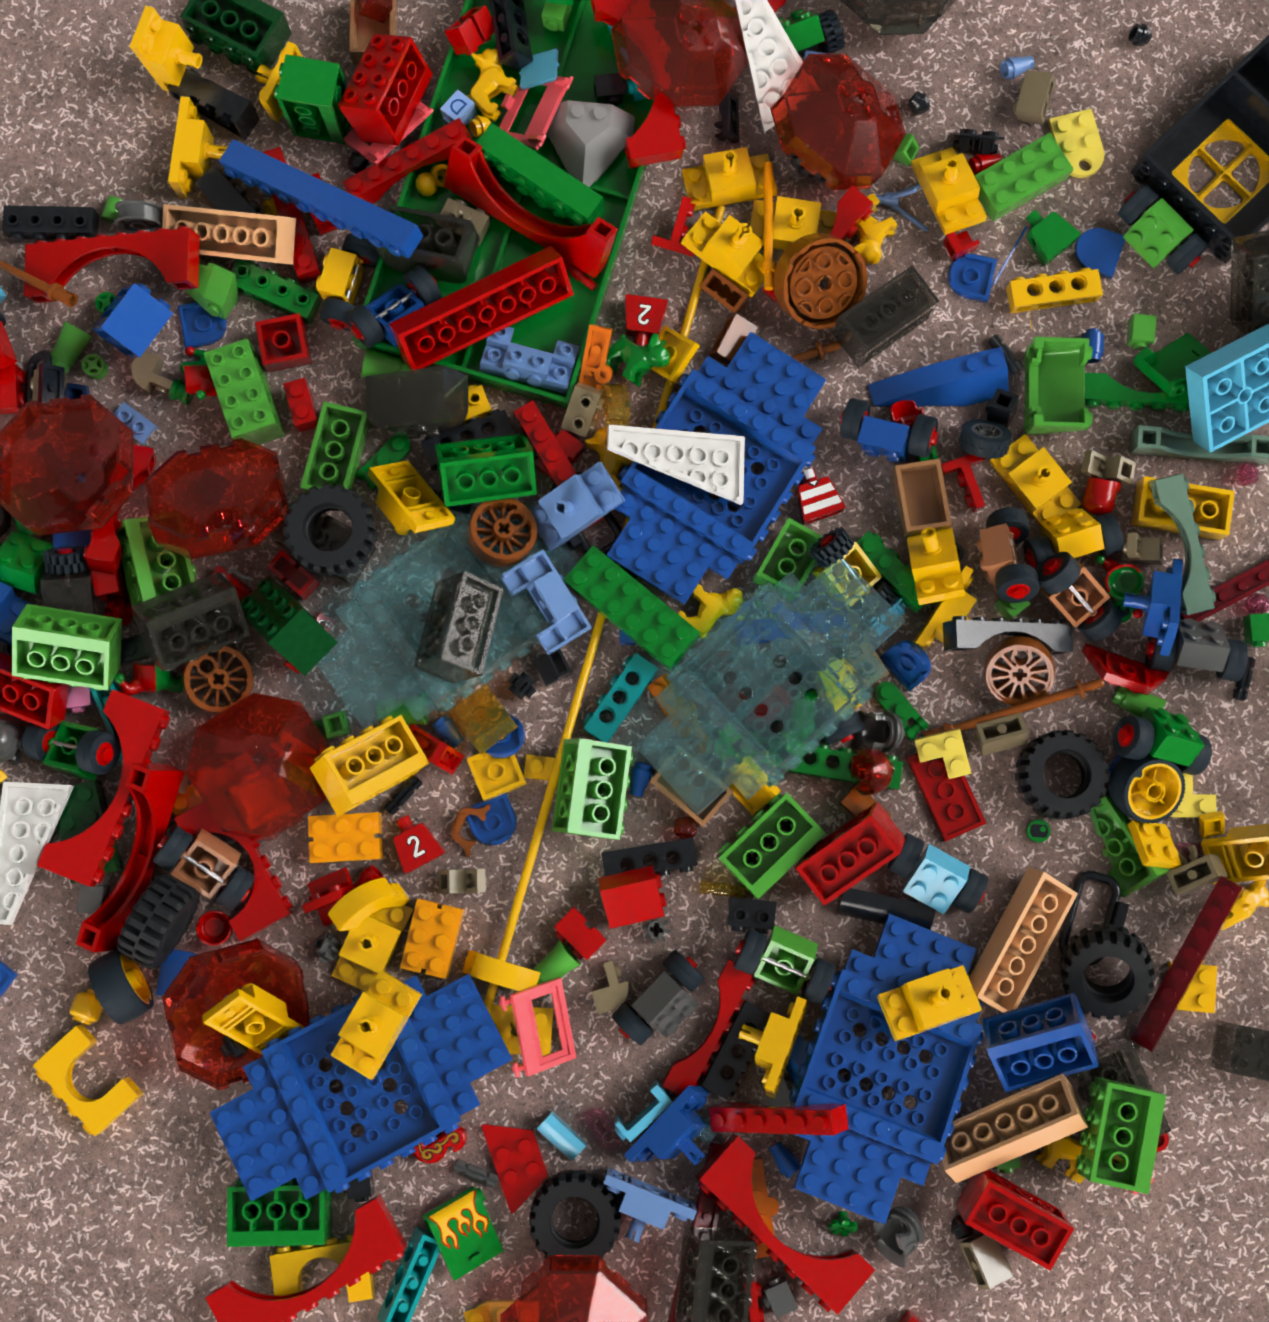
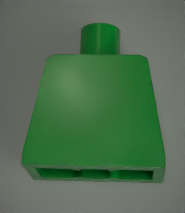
[1026,210,1081,267]

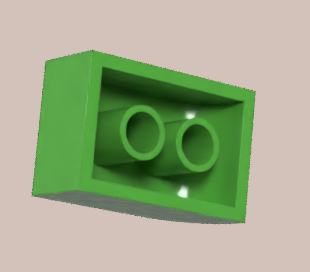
[752,517,823,604]

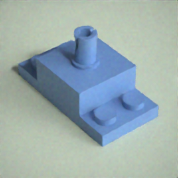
[530,462,626,551]
[603,1167,697,1242]

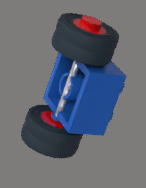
[346,265,442,348]
[840,398,939,463]

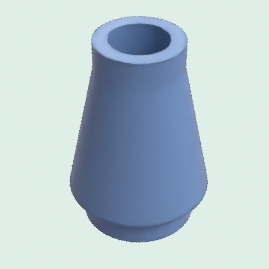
[1000,55,1035,80]

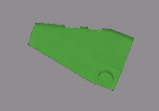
[185,262,239,320]
[1090,795,1171,898]

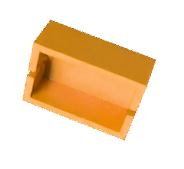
[308,812,383,863]
[400,898,465,979]

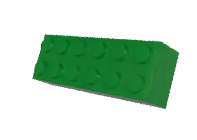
[476,123,604,226]
[563,545,700,672]

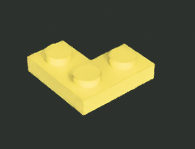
[914,728,972,779]
[1169,773,1217,818]

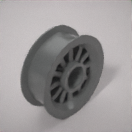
[113,200,163,233]

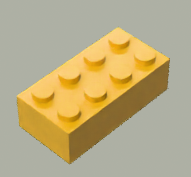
[1131,476,1235,540]

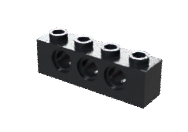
[489,0,533,71]
[420,409,514,471]
[601,838,698,876]
[701,1000,770,1099]

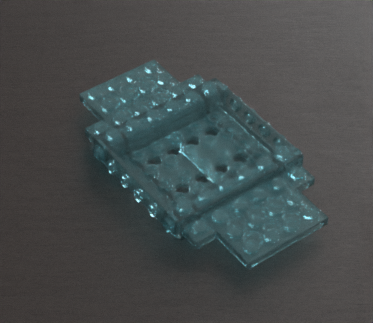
[316,500,580,729]
[635,557,906,815]

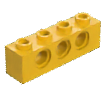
[1006,268,1103,313]

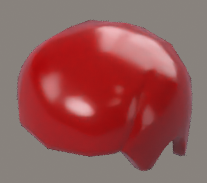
[890,400,924,429]
[196,910,232,946]

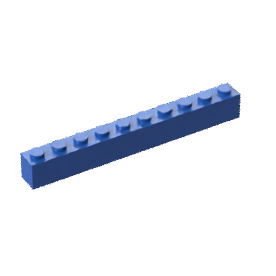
[219,139,423,259]

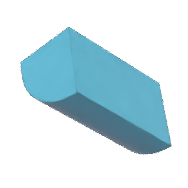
[536,1110,587,1161]

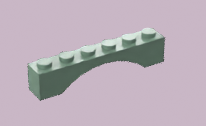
[1130,425,1269,465]
[1149,473,1216,615]

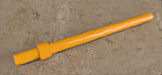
[762,162,775,291]

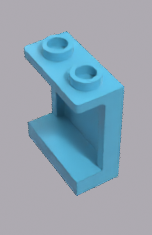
[614,1079,673,1142]

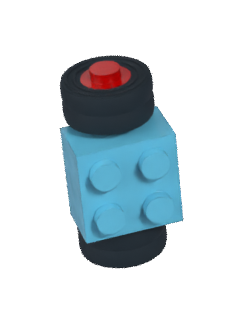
[888,833,988,914]

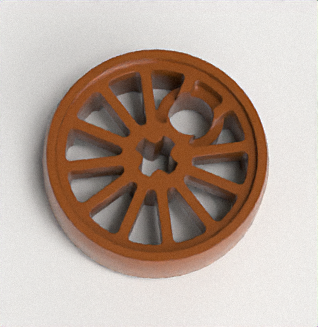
[467,498,537,567]
[984,636,1055,706]
[183,644,254,713]

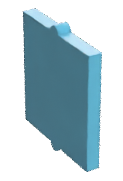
[519,48,560,90]

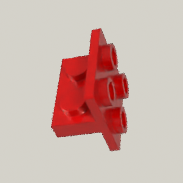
[302,867,355,926]

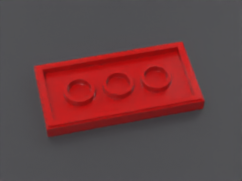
[906,752,987,842]

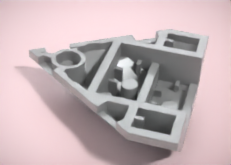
[546,100,635,188]

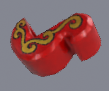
[412,1125,467,1164]

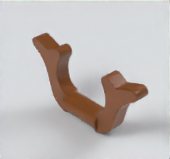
[451,804,491,857]

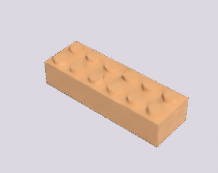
[162,204,296,265]
[969,867,1078,1013]
[942,1073,1088,1183]

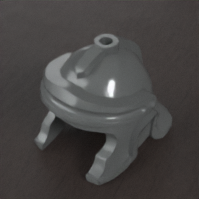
[853,710,905,753]
[0,714,28,765]
[873,1206,924,1268]

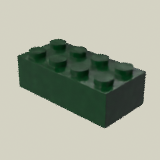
[57,780,124,883]

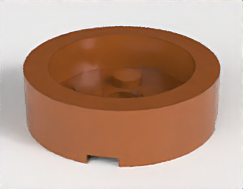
[773,233,867,329]

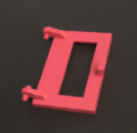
[499,76,574,151]
[343,101,434,165]
[499,977,577,1077]

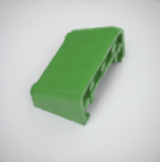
[1024,337,1093,435]

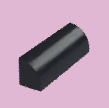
[837,888,936,930]

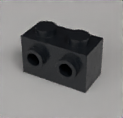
[726,897,777,934]

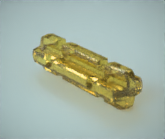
[699,881,745,898]

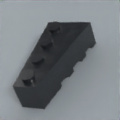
[167,69,260,141]

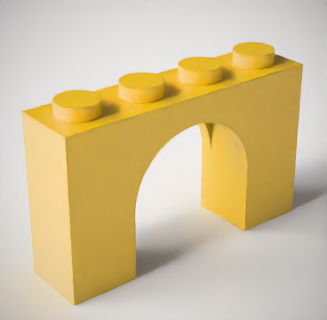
[33,1024,144,1136]
[269,1233,376,1303]

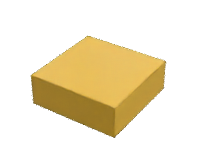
[1199,811,1225,839]

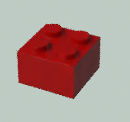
[255,313,313,372]

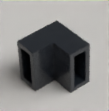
[534,649,572,687]

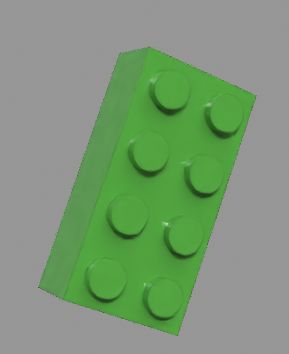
[975,133,1073,222]
[300,401,372,494]

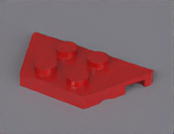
[1082,643,1169,695]
[481,1123,549,1214]

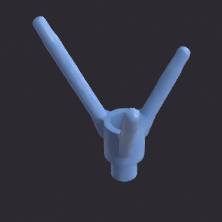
[876,183,928,232]

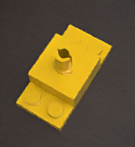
[129,5,202,92]
[168,96,228,199]
[682,147,777,211]
[911,147,987,235]
[750,196,837,250]
[681,211,776,298]
[989,434,1081,526]
[368,460,455,535]
[907,527,966,605]
[913,565,977,650]
[1201,824,1269,884]
[331,905,414,991]
[877,965,982,1042]
[331,970,422,1080]
[202,983,304,1055]
[739,996,807,1099]

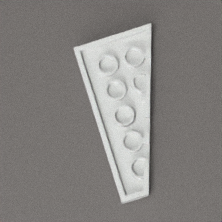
[735,0,820,132]
[607,425,745,505]
[0,781,74,925]

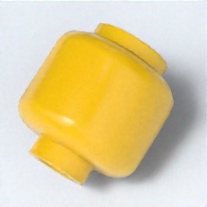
[69,989,103,1026]

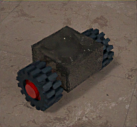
[40,546,96,615]

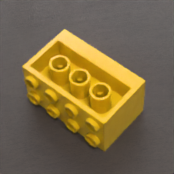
[310,715,429,817]

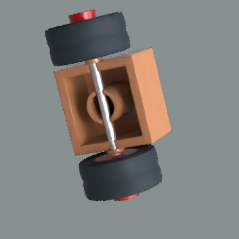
[977,507,1040,603]
[1037,552,1122,641]
[153,826,255,911]

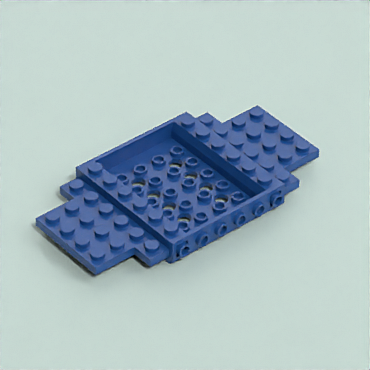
[606,331,827,606]
[789,914,983,1224]
[209,974,513,1201]

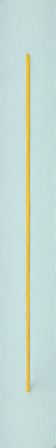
[484,206,725,1013]

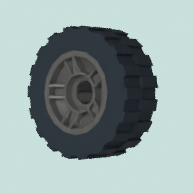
[959,419,1012,459]

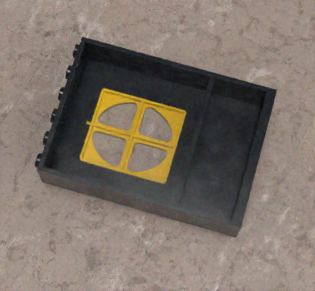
[1130,35,1269,264]

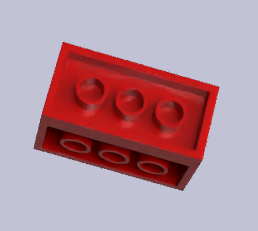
[338,34,433,146]
[796,801,906,906]
[955,1170,1074,1271]

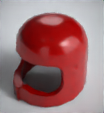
[1082,478,1122,515]

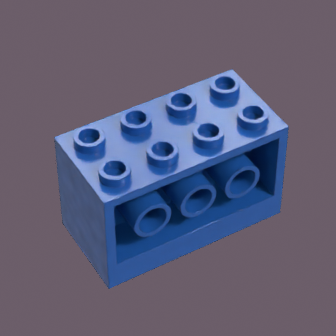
[91,283,173,358]
[983,992,1099,1092]

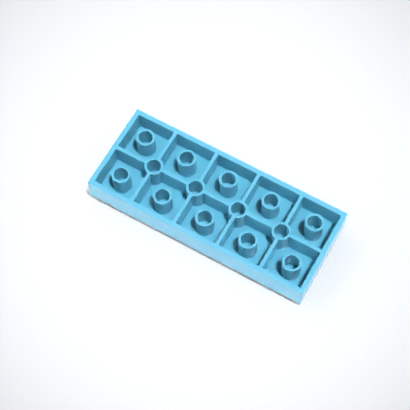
[1185,324,1269,453]

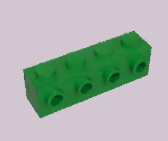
[231,259,322,324]
[857,531,925,614]

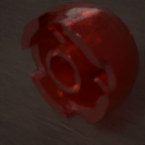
[851,748,894,796]

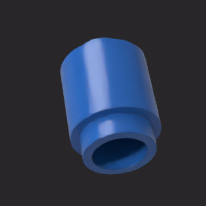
[1081,328,1104,363]

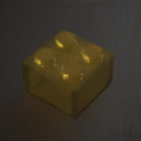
[449,684,518,754]

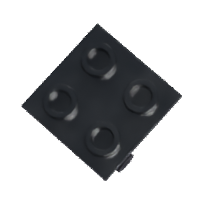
[953,129,1004,154]

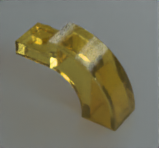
[601,383,630,445]

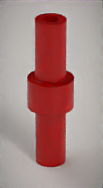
[563,259,598,292]

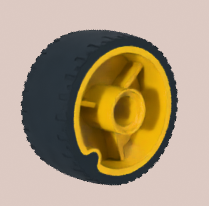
[1108,753,1185,823]
[88,949,154,1024]

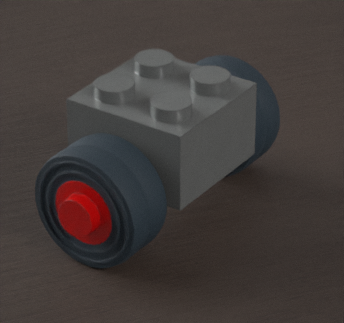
[1145,619,1248,681]
[611,950,705,1046]

